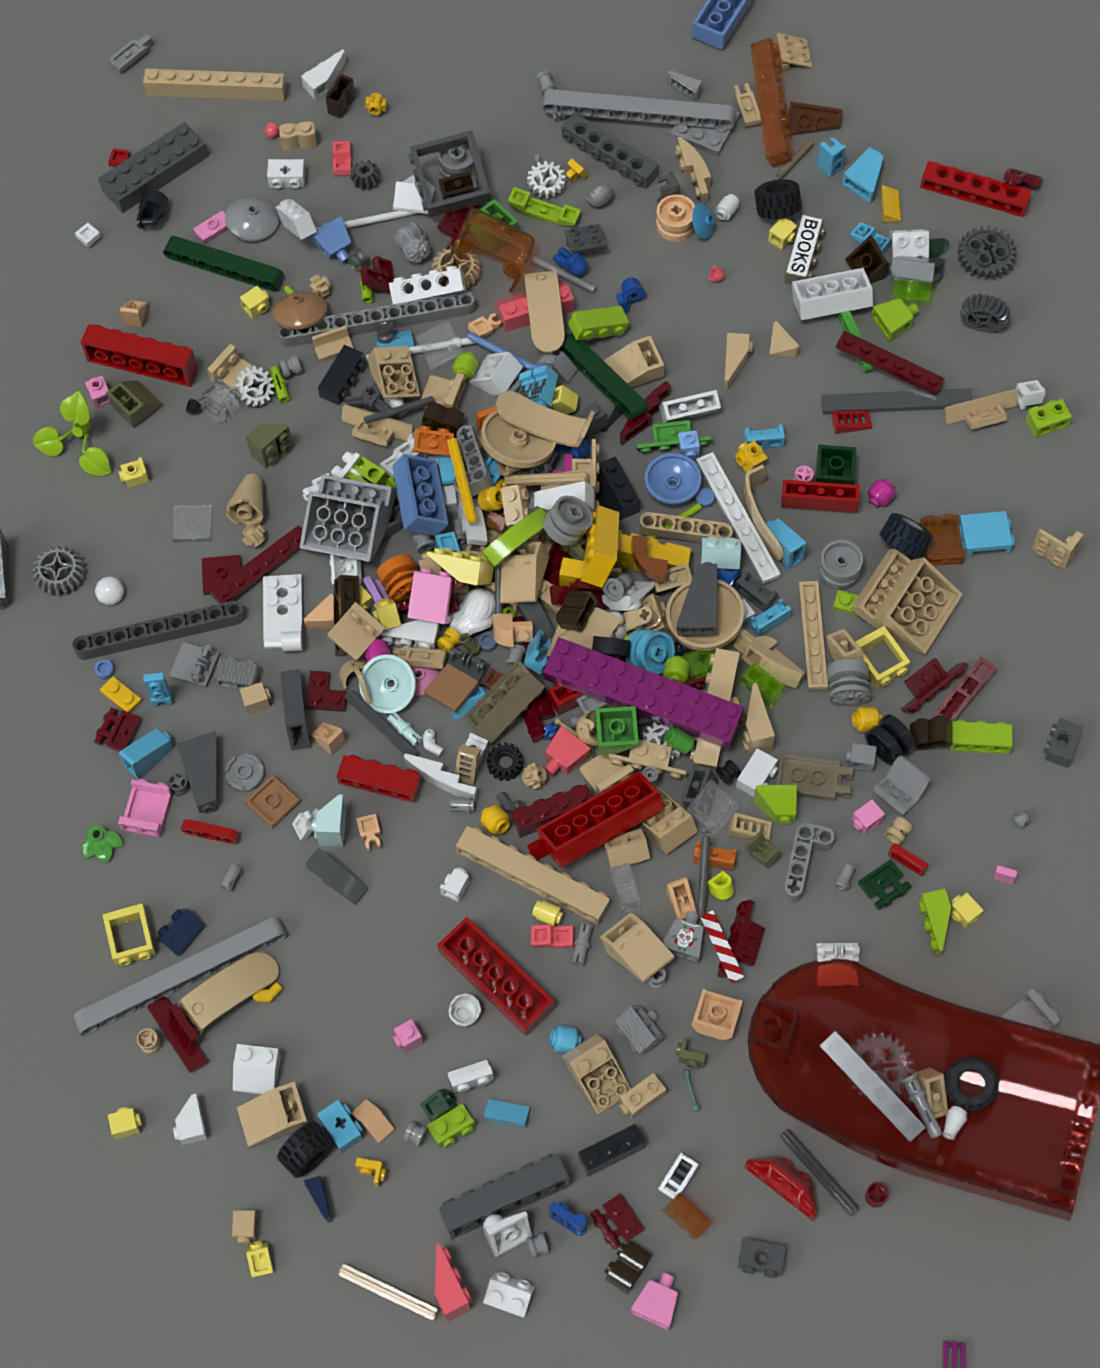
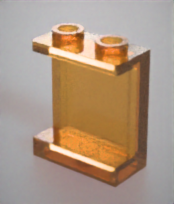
[919,514,966,566]

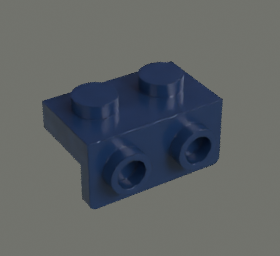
[156,908,205,956]

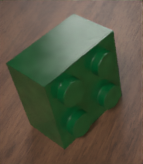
[815,445,857,485]

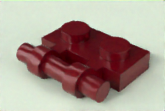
[94,707,141,752]
[590,1194,644,1250]

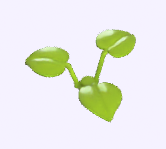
[33,390,112,476]

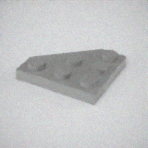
[670,111,740,156]

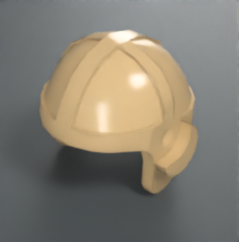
[576,710,597,746]

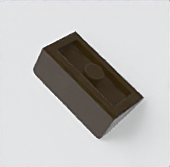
[438,170,478,199]

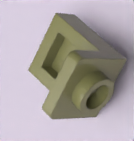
[746,832,781,868]
[676,1037,706,1069]

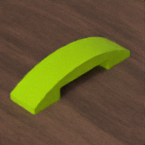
[507,187,581,226]
[482,508,546,567]

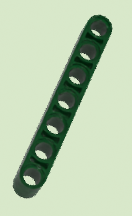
[163,236,284,291]
[559,332,648,420]

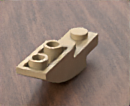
[675,137,711,204]
[732,628,805,688]

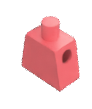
[544,726,591,776]

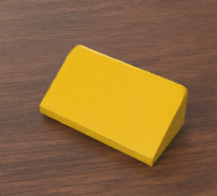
[880,185,901,222]

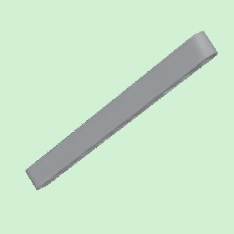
[542,89,735,129]
[277,291,475,347]
[73,917,286,1036]

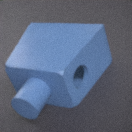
[310,216,351,264]

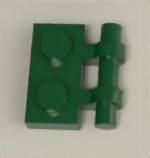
[858,859,912,910]

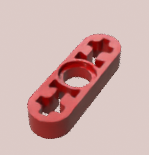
[181,819,239,844]

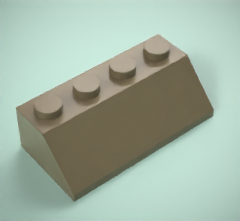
[464,659,545,744]

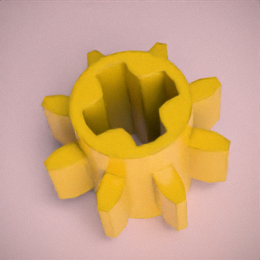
[365,93,387,115]

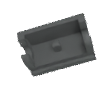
[657,171,680,202]
[735,571,779,612]

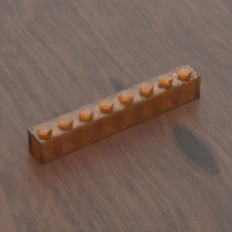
[751,37,794,167]

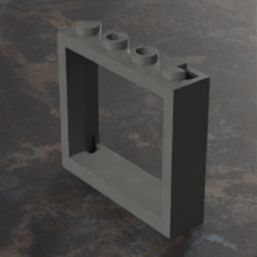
[408,130,492,218]

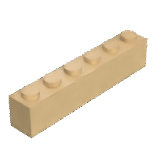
[690,648,740,771]

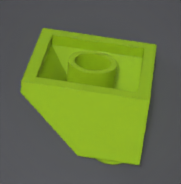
[754,785,797,825]

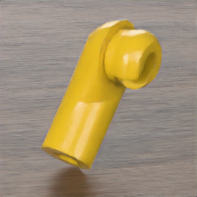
[251,982,283,1003]

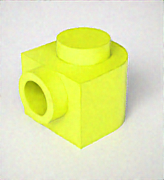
[707,871,734,900]

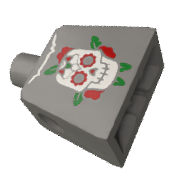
[663,911,704,964]

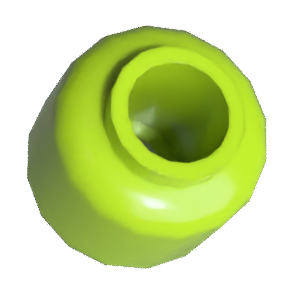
[452,352,479,381]
[663,656,690,684]

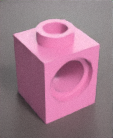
[852,800,885,835]

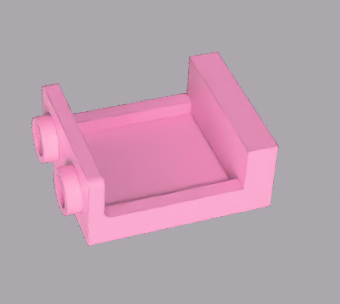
[408,568,456,624]
[118,779,173,838]

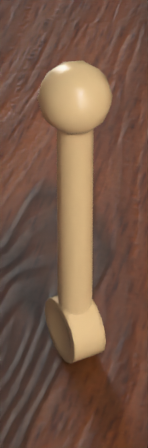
[554,718,587,745]

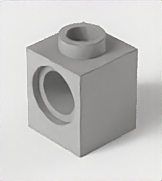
[846,743,877,772]

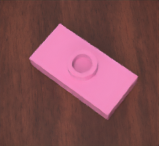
[193,210,228,244]

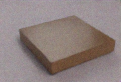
[424,663,479,713]
[244,774,301,829]

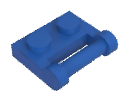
[549,1201,586,1236]

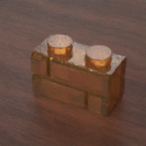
[662,1192,711,1240]

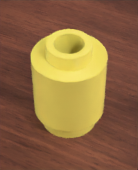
[532,900,564,927]

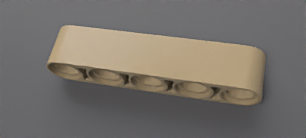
[638,512,733,543]

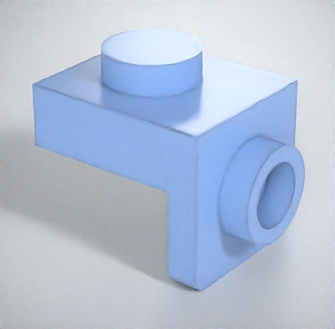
[678,431,700,460]

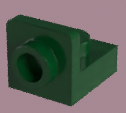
[420,1089,458,1122]

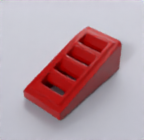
[831,411,872,434]

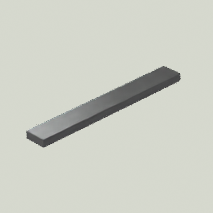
[821,388,972,414]

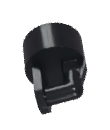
[136,189,169,229]

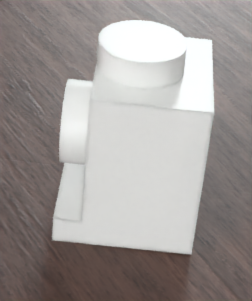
[1016,380,1046,409]
[463,733,489,768]
[440,867,470,902]

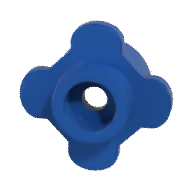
[543,722,560,740]

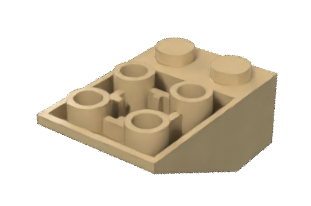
[603,336,664,388]
[368,346,420,399]
[500,541,550,604]
[638,787,698,855]
[600,913,675,983]
[562,1034,631,1114]
[237,1082,308,1148]

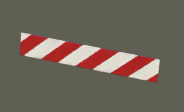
[700,910,744,983]

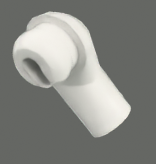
[422,729,444,757]

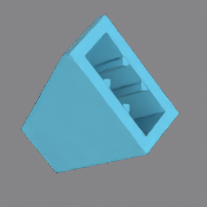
[842,147,884,203]
[765,518,806,570]
[119,728,173,779]

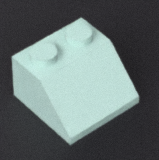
[701,537,741,569]
[312,794,347,847]

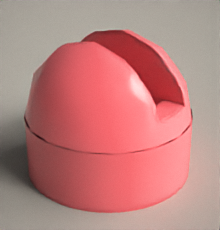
[265,123,279,138]
[709,267,725,282]

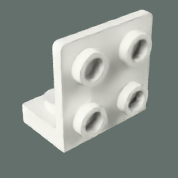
[890,229,929,258]

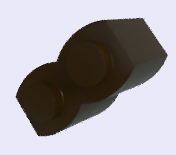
[326,74,355,117]
[421,402,464,438]
[556,589,597,632]
[910,715,953,750]
[605,1240,651,1294]

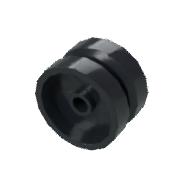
[865,714,916,766]

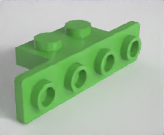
[636,420,712,452]

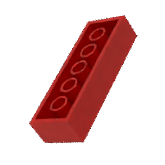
[80,324,198,387]
[536,771,664,868]
[437,917,555,1036]

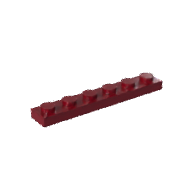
[835,331,945,395]
[210,525,303,604]

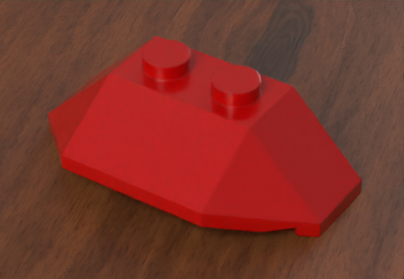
[744,1156,817,1221]

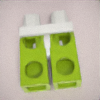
[331,451,390,486]

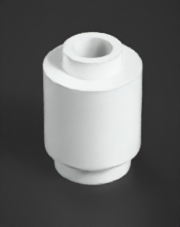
[715,194,740,221]

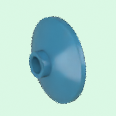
[692,203,714,239]

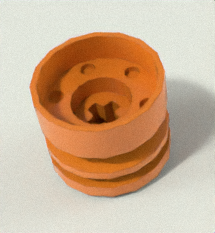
[376,554,418,605]

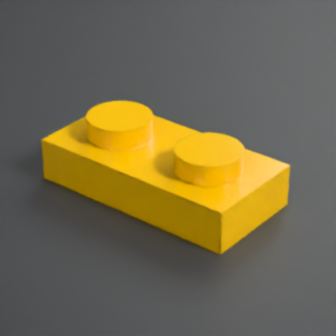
[99,676,142,713]

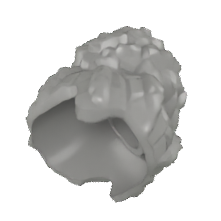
[394,222,431,263]

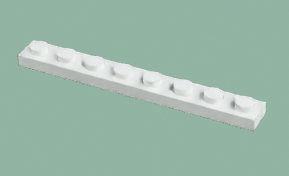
[696,452,781,584]

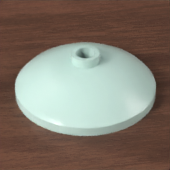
[359,654,416,713]

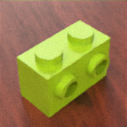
[1025,399,1072,438]

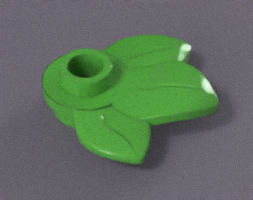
[82,825,123,863]

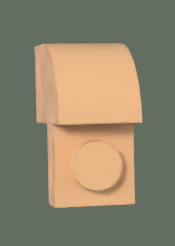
[493,613,533,647]

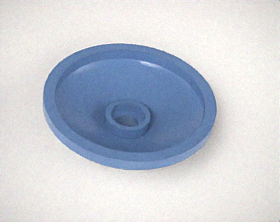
[644,453,701,505]

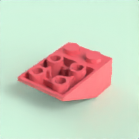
[435,1243,472,1322]

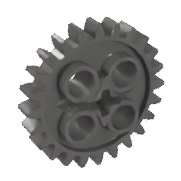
[957,226,1017,280]

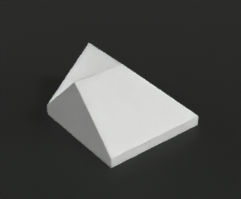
[393,175,435,214]

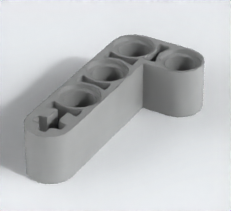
[453,425,493,497]
[783,823,835,903]

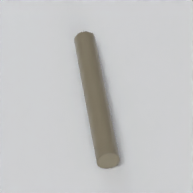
[776,140,814,179]

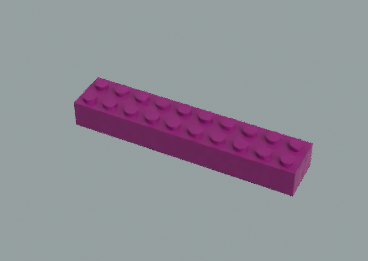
[543,637,744,749]

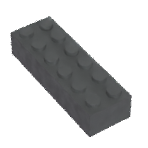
[98,122,208,213]
[439,1154,569,1240]

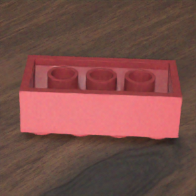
[494,280,574,332]

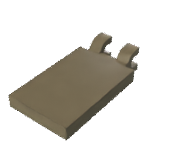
[776,753,854,801]

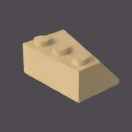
[546,607,624,659]

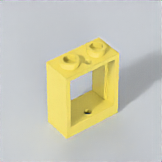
[856,626,910,688]
[102,903,156,966]

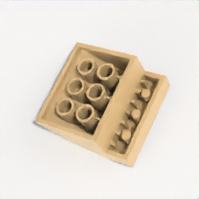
[850,548,963,654]

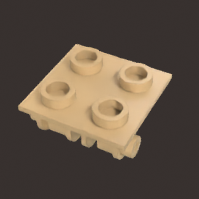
[776,33,812,70]

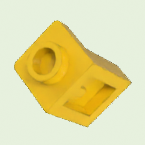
[355,1157,386,1187]

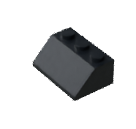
[596,456,640,521]

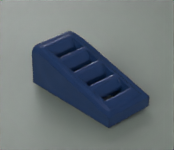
[304,1176,332,1223]

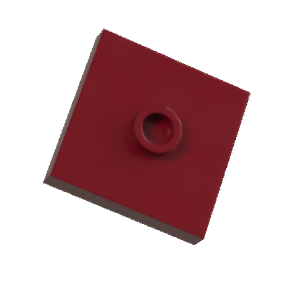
[202,555,241,595]

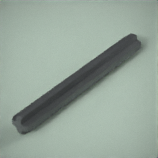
[345,690,419,757]
[780,1129,859,1216]

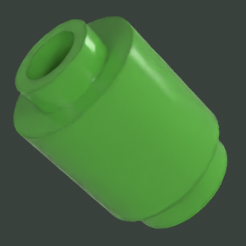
[664,727,695,754]

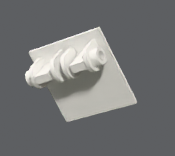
[816,943,860,984]

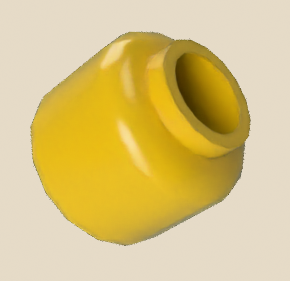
[478,486,503,512]
[852,706,883,732]
[480,805,510,835]

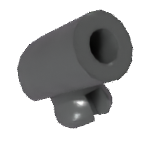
[496,792,524,813]

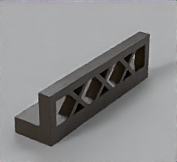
[334,575,360,656]

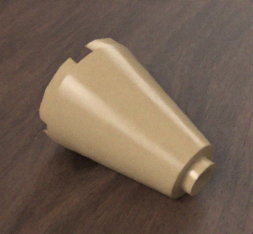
[226,474,264,527]

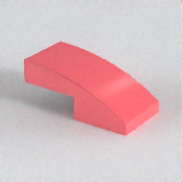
[332,141,351,176]
[531,924,575,948]

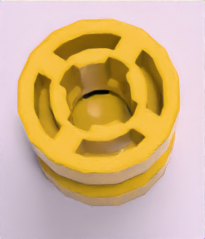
[436,627,462,654]

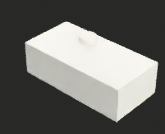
[792,268,873,320]

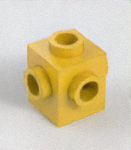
[734,440,767,472]

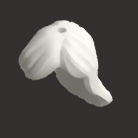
[448,588,495,636]

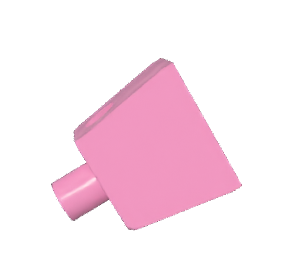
[630,1273,678,1331]

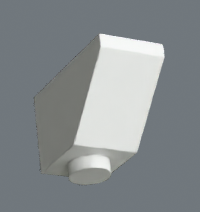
[173,1094,207,1145]

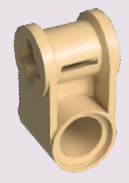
[623,606,662,635]

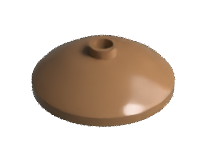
[272,291,327,329]

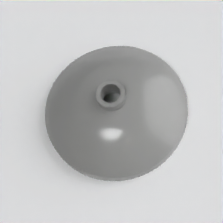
[225,196,279,242]

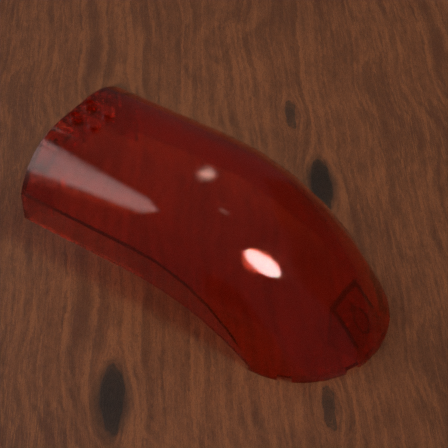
[748,959,1100,1221]

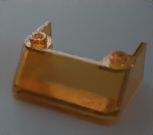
[447,208,535,292]

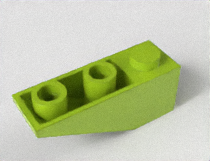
[918,888,951,957]

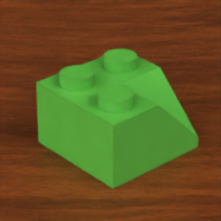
[594,706,639,755]

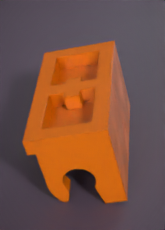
[693,842,737,871]

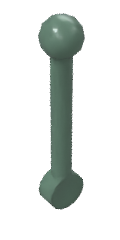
[683,1069,700,1112]

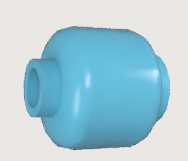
[549,1025,581,1053]

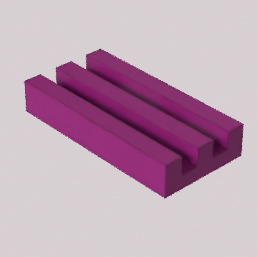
[942,1341,966,1368]

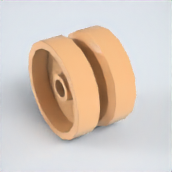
[656,194,695,242]

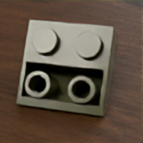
[106,380,162,427]
[246,424,293,468]

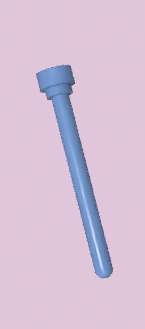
[467,332,545,371]

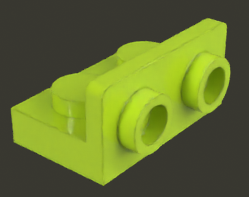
[426,1103,476,1148]

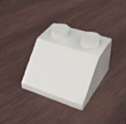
[469,352,523,396]
[233,1044,281,1095]

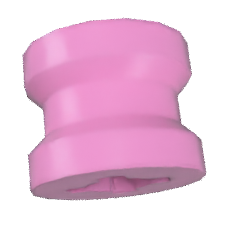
[794,466,814,482]

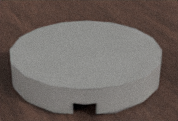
[225,753,265,792]

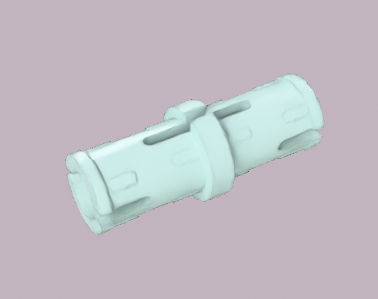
[387,712,423,747]

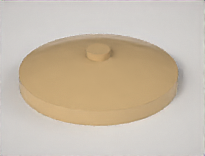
[481,410,556,468]
[666,580,745,651]

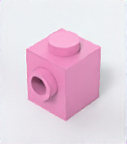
[85,376,109,409]
[392,1019,423,1053]

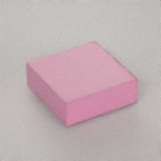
[993,865,1017,885]

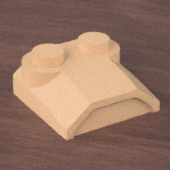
[692,989,743,1040]

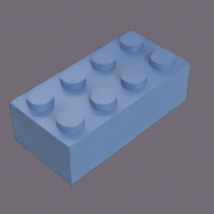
[692,0,754,50]
[392,454,448,536]

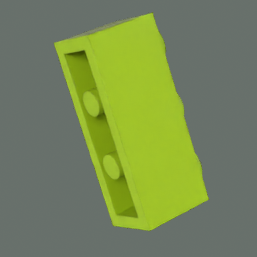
[568,306,630,341]
[950,720,1013,754]

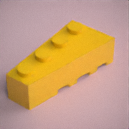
[580,505,619,588]
[613,530,691,572]

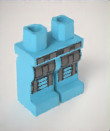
[519,365,558,408]

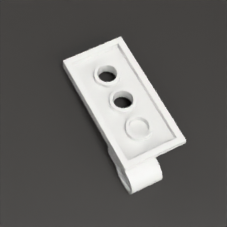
[263,574,303,652]

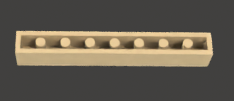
[143,69,286,101]
[456,826,610,926]

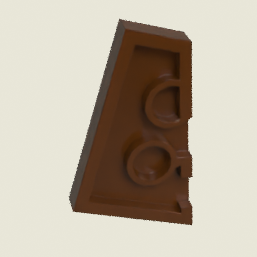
[784,101,843,136]

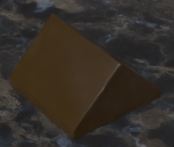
[845,235,889,284]

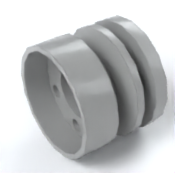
[827,659,871,706]

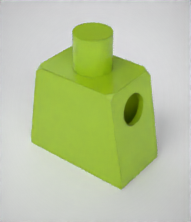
[871,299,919,343]

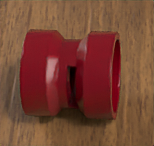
[865,1182,888,1208]

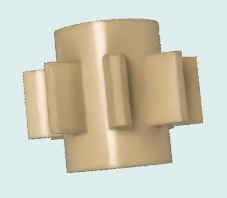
[308,275,331,298]
[241,523,265,547]
[522,763,547,789]

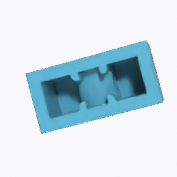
[317,1100,363,1153]

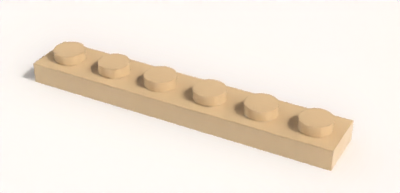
[798,581,828,691]

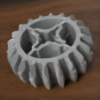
[32,545,85,596]

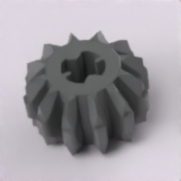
[350,160,380,191]

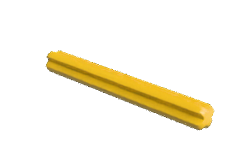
[447,438,478,524]

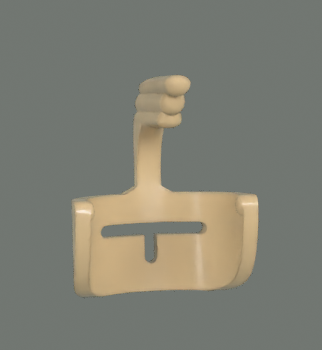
[339,658,371,704]

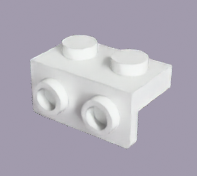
[330,554,362,585]
[448,1060,494,1093]
[483,1272,535,1318]

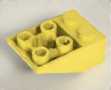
[427,548,494,585]

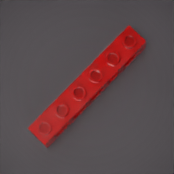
[920,161,1032,217]

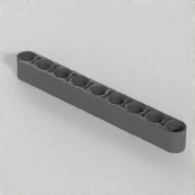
[72,601,245,660]

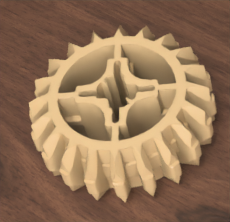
[432,245,481,289]

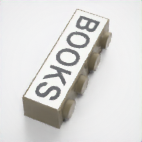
[784,214,825,285]

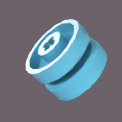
[625,628,675,674]

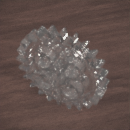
[844,1032,913,1100]

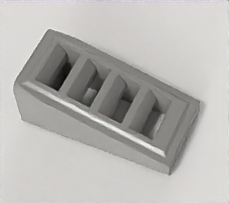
[667,70,702,101]

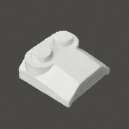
[602,581,655,612]
[483,1211,533,1257]

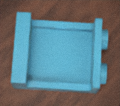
[958,511,1015,558]

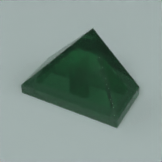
[929,238,949,258]

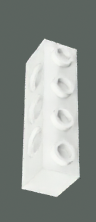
[389,266,467,304]

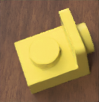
[246,1241,273,1277]

